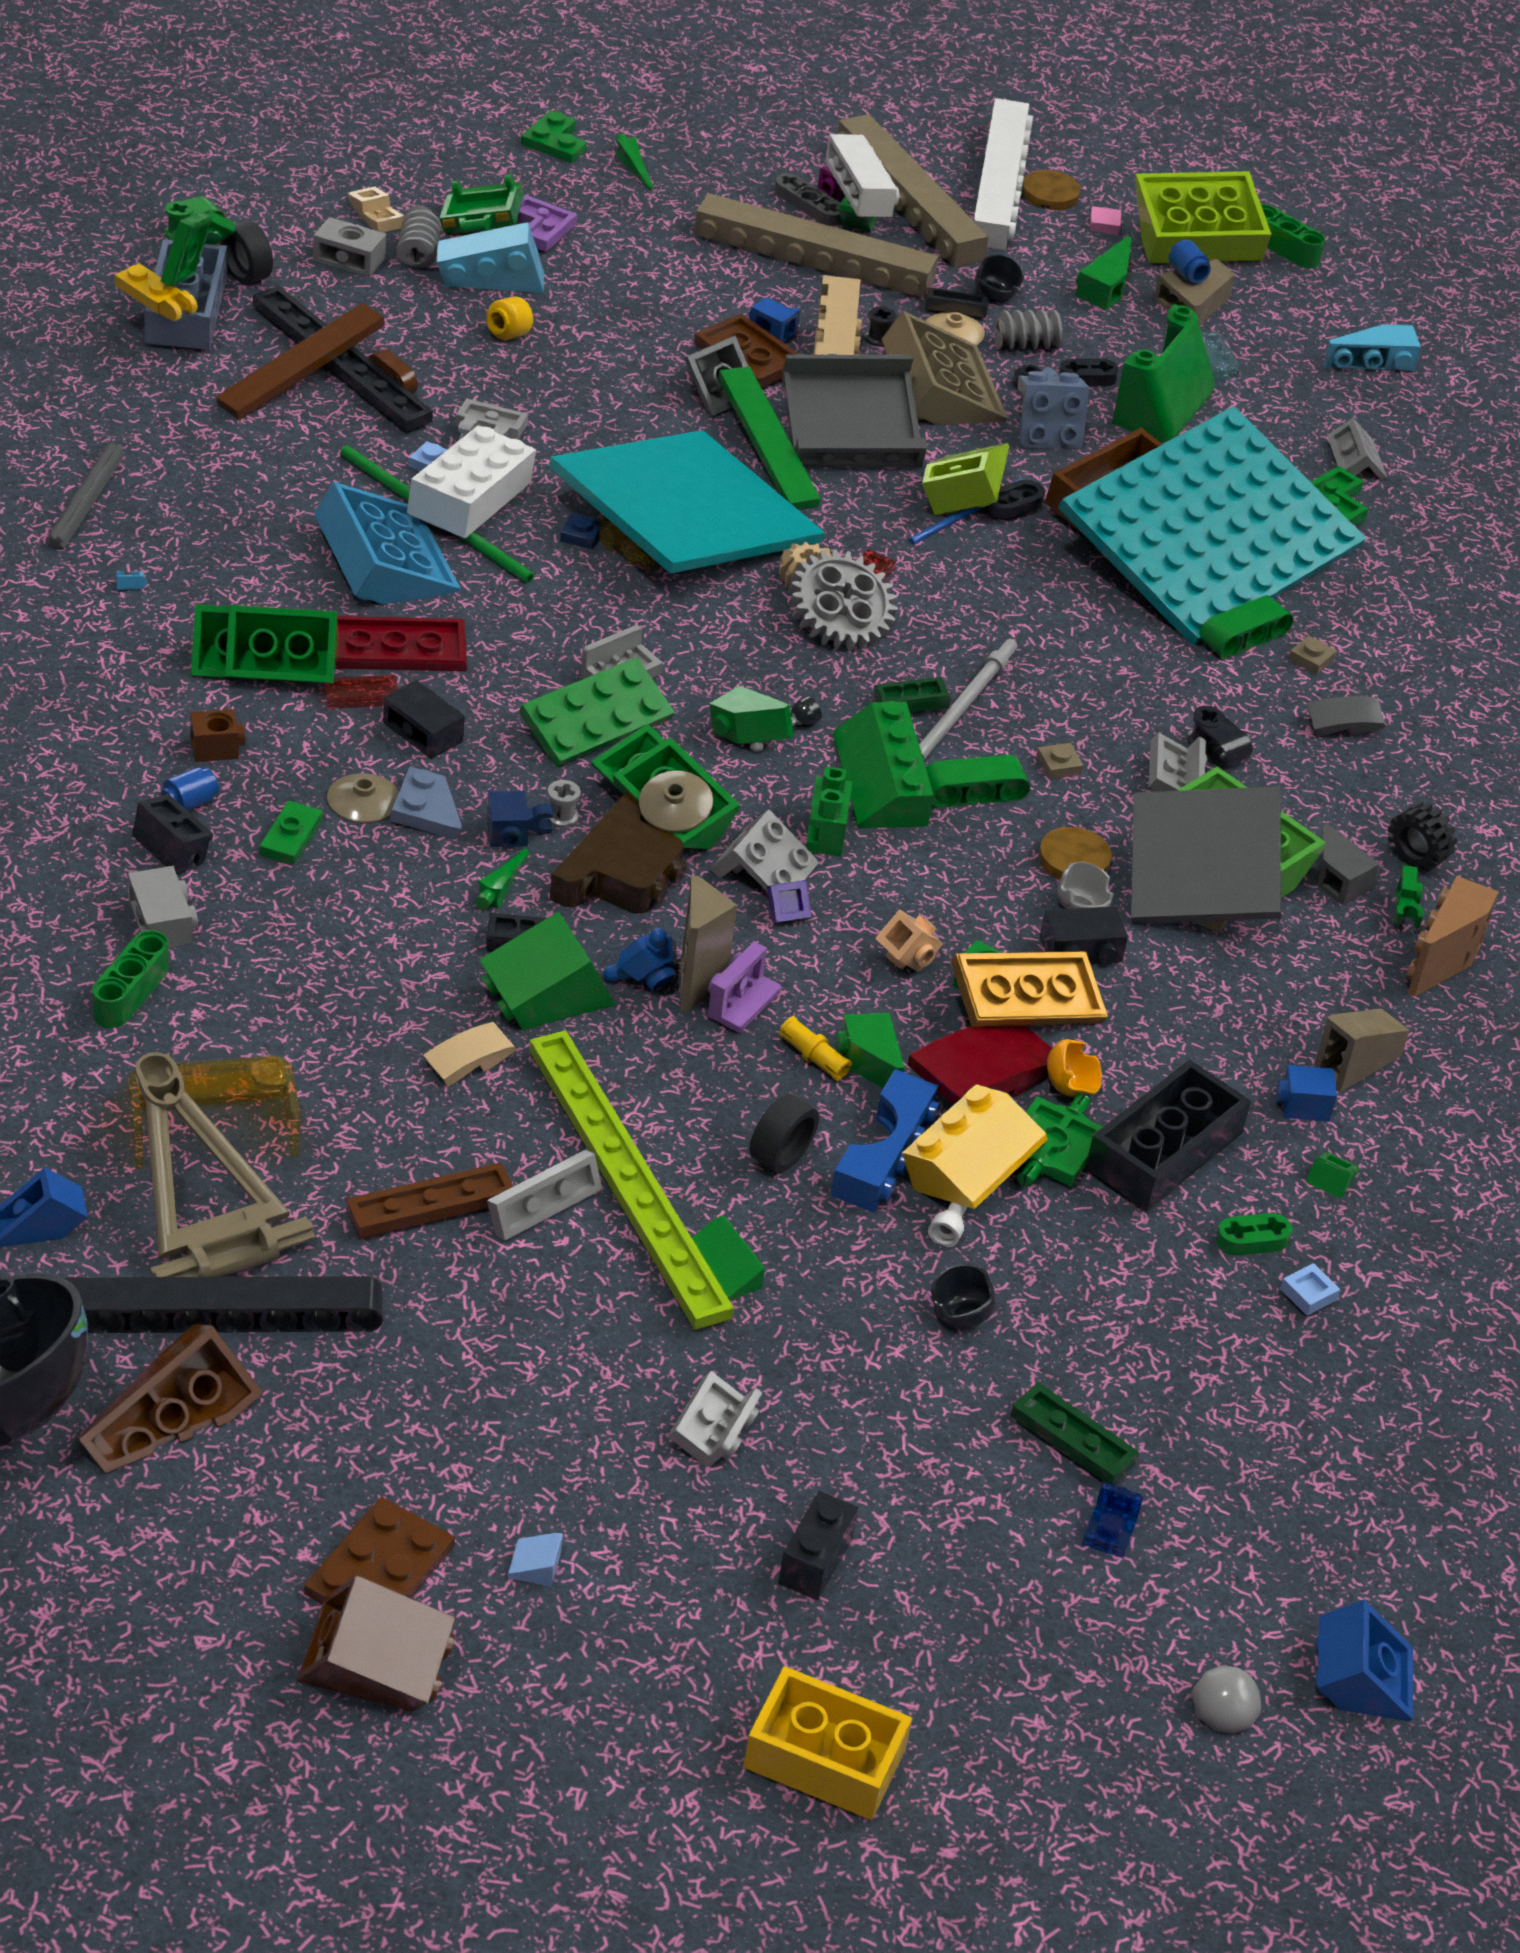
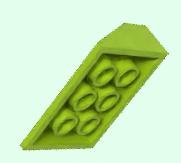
[1135,171,1271,263]

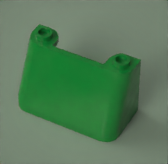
[1112,304,1215,442]

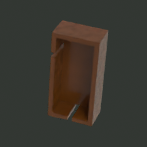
[1044,428,1162,535]

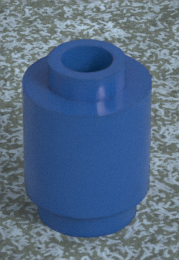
[1168,240,1211,283]
[161,767,219,811]

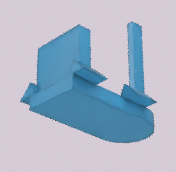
[116,571,147,591]

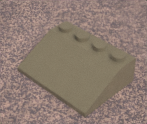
[882,311,1008,424]

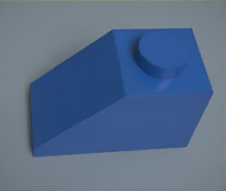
[0,1167,88,1247]

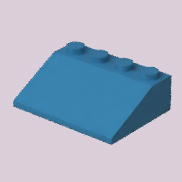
[314,482,461,604]

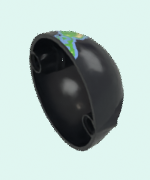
[0,1274,88,1447]

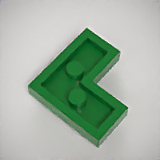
[520,110,587,163]
[1311,466,1369,526]

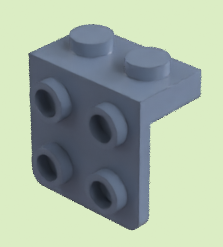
[1018,371,1089,450]

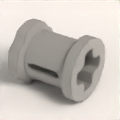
[547,780,581,828]

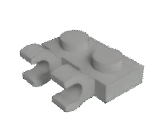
[455,399,528,442]

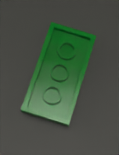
[519,657,675,767]

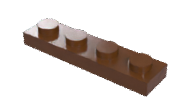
[346,1162,514,1239]

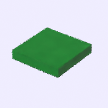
[160,212,212,286]

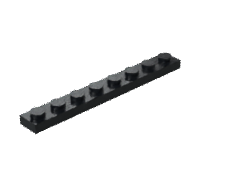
[253,285,433,432]

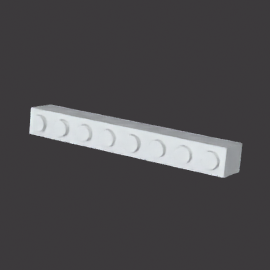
[974,98,1033,250]

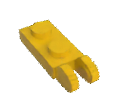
[115,263,198,321]

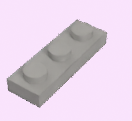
[487,1150,603,1240]

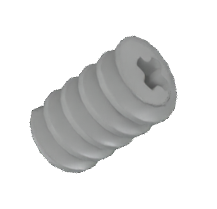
[396,205,441,268]
[994,310,1063,350]

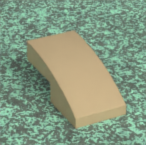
[348,187,404,233]
[423,1022,516,1087]

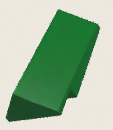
[191,604,338,684]
[591,724,740,849]

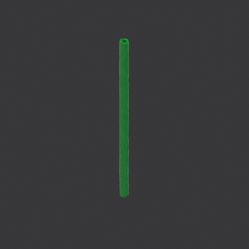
[340,445,535,584]

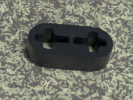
[1059,359,1118,386]

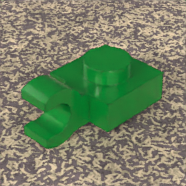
[1394,865,1424,928]

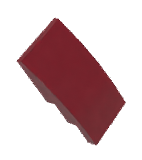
[907,1025,1053,1105]

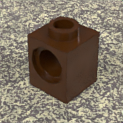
[190,709,245,762]

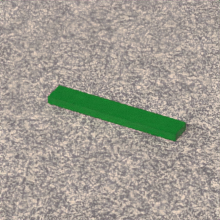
[718,366,821,510]

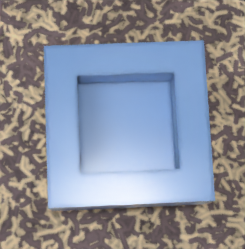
[409,441,447,471]
[1280,1263,1340,1316]

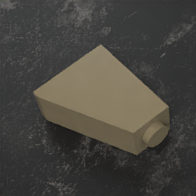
[1154,259,1235,324]
[1314,1008,1410,1093]

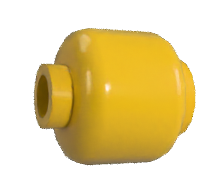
[486,296,533,341]

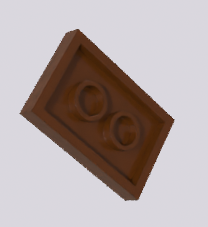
[694,313,798,388]
[304,1496,455,1604]

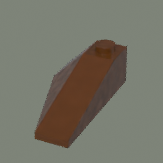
[77,1324,263,1473]

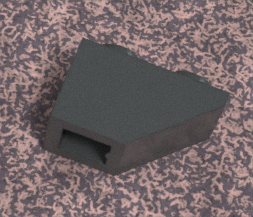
[1316,823,1380,905]

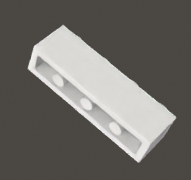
[825,134,899,217]

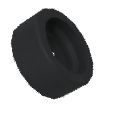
[220,221,274,285]
[749,1093,820,1173]

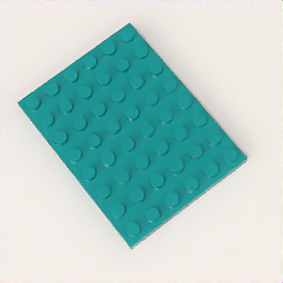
[1058,406,1367,645]

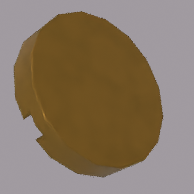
[1022,170,1081,210]
[1039,827,1112,880]

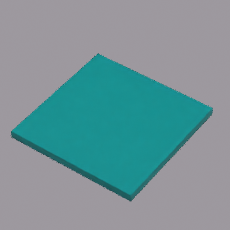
[548,430,825,574]

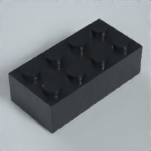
[1085,1059,1251,1211]

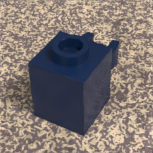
[486,791,553,848]

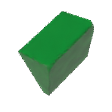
[1306,1152,1360,1198]

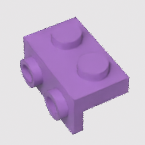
[708,941,781,1032]

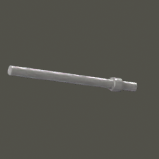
[919,639,1018,760]

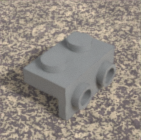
[581,625,663,678]
[1149,733,1207,792]
[668,1371,762,1467]

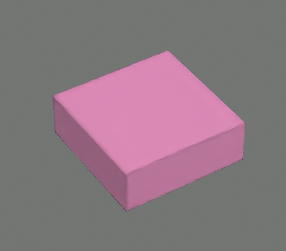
[1090,206,1121,235]

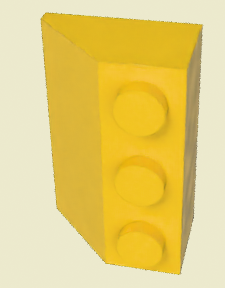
[902,1085,1048,1209]

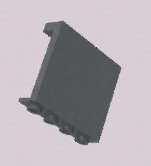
[782,354,927,467]

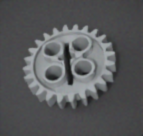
[787,549,898,651]

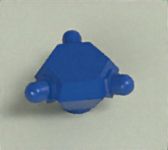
[603,928,677,991]

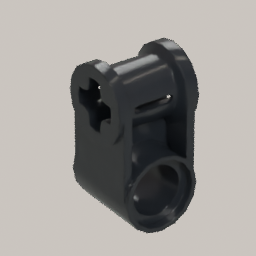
[1187,705,1253,770]

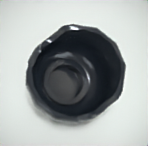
[975,254,1024,302]
[931,1264,996,1329]

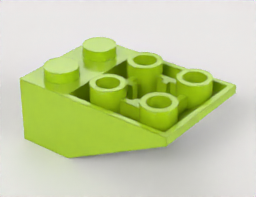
[922,443,1009,515]

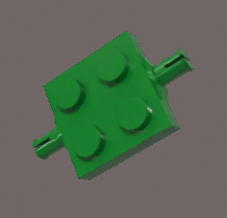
[1017,1093,1103,1187]

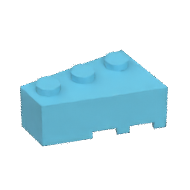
[437,222,544,293]

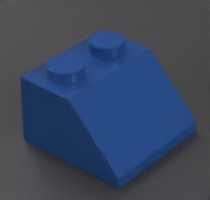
[1315,1599,1413,1721]

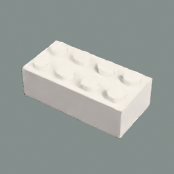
[407,425,536,538]

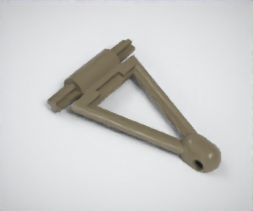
[134,1052,315,1277]

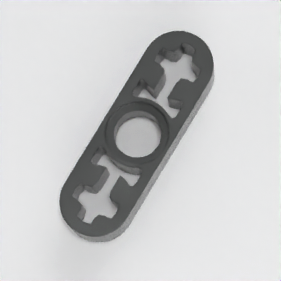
[775,173,842,226]

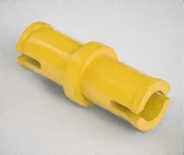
[778,1016,852,1082]

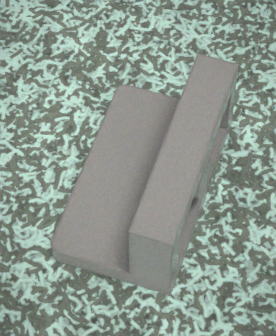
[1327,418,1387,480]

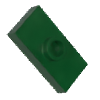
[873,677,950,713]

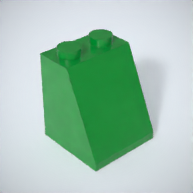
[479,911,615,1030]

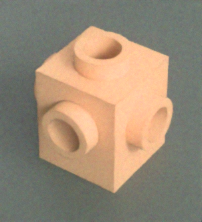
[875,909,943,971]

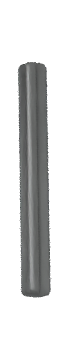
[48,442,124,550]

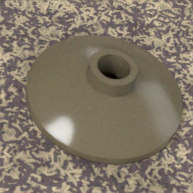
[639,771,713,833]
[327,773,399,823]

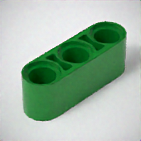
[1261,204,1326,269]
[1199,595,1294,660]
[926,755,1030,808]
[92,930,169,1028]

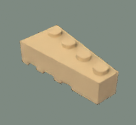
[814,275,862,355]

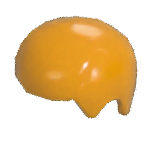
[1047,1039,1102,1098]

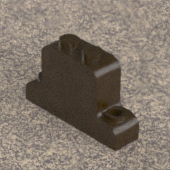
[549,792,687,914]

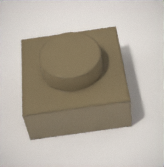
[1288,635,1337,675]
[1036,743,1084,779]

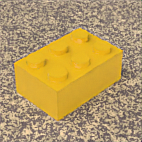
[743,1666,912,1820]

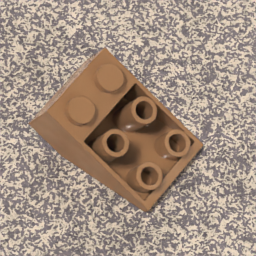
[1406,876,1499,997]

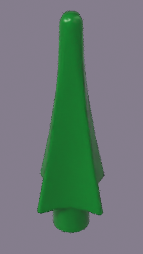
[615,134,653,190]
[475,849,529,910]

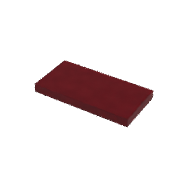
[336,616,467,671]

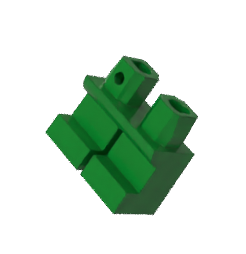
[806,767,852,857]

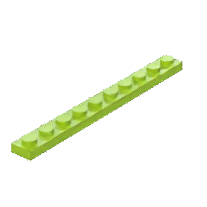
[529,1030,734,1330]

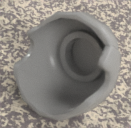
[1057,861,1114,909]
[1190,1665,1261,1734]

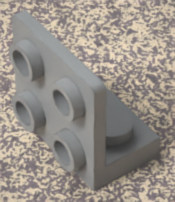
[710,809,818,891]

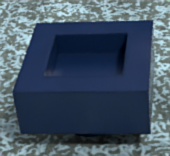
[560,513,603,550]

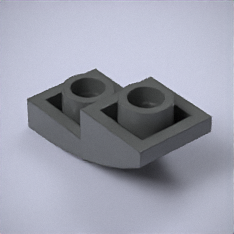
[1307,696,1386,737]

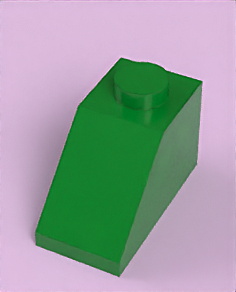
[709,685,794,744]
[835,1013,905,1088]

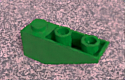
[1076,236,1132,310]

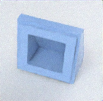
[508,1533,563,1587]

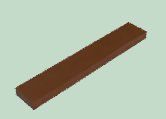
[216,303,385,420]

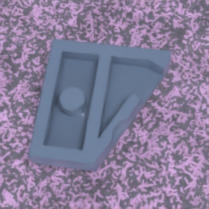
[390,766,462,839]

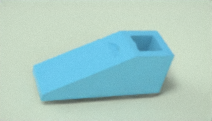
[1324,324,1421,371]

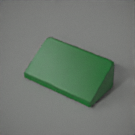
[692,1215,765,1301]

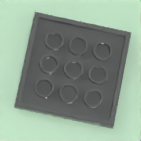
[1131,786,1281,924]

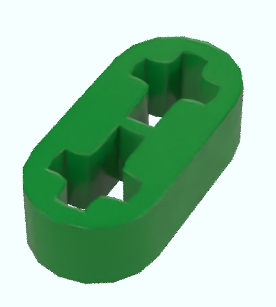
[1216,1213,1293,1255]

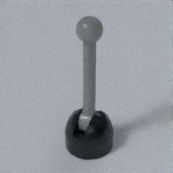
[750,696,822,753]

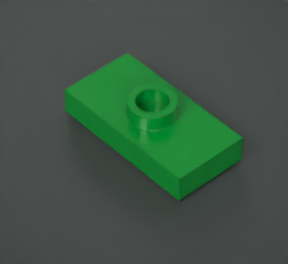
[259,800,323,865]

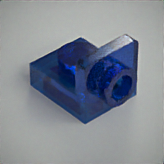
[1082,1482,1144,1559]

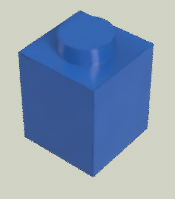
[1276,1065,1337,1122]

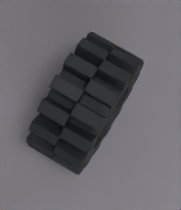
[1388,802,1457,873]

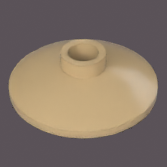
[926,312,985,345]

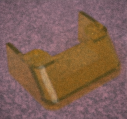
[125,1056,300,1169]

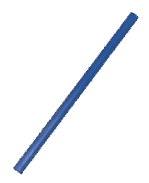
[909,478,1025,545]

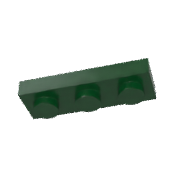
[1010,1382,1140,1487]

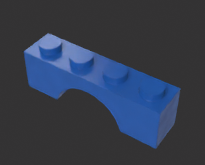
[831,1069,941,1213]

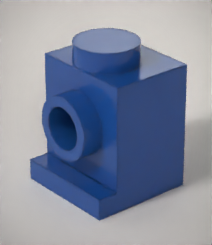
[749,297,800,343]

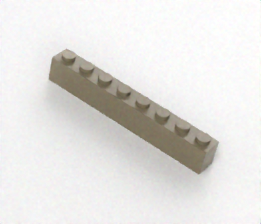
[836,114,989,267]
[694,193,939,298]

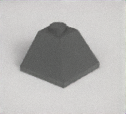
[684,336,748,417]

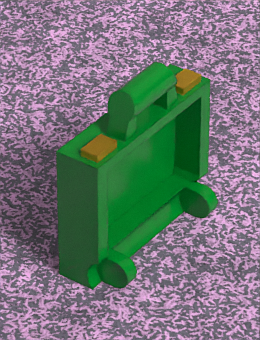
[439,174,524,234]

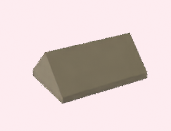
[680,875,737,1011]

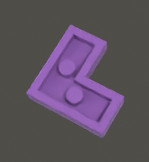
[517,194,577,252]

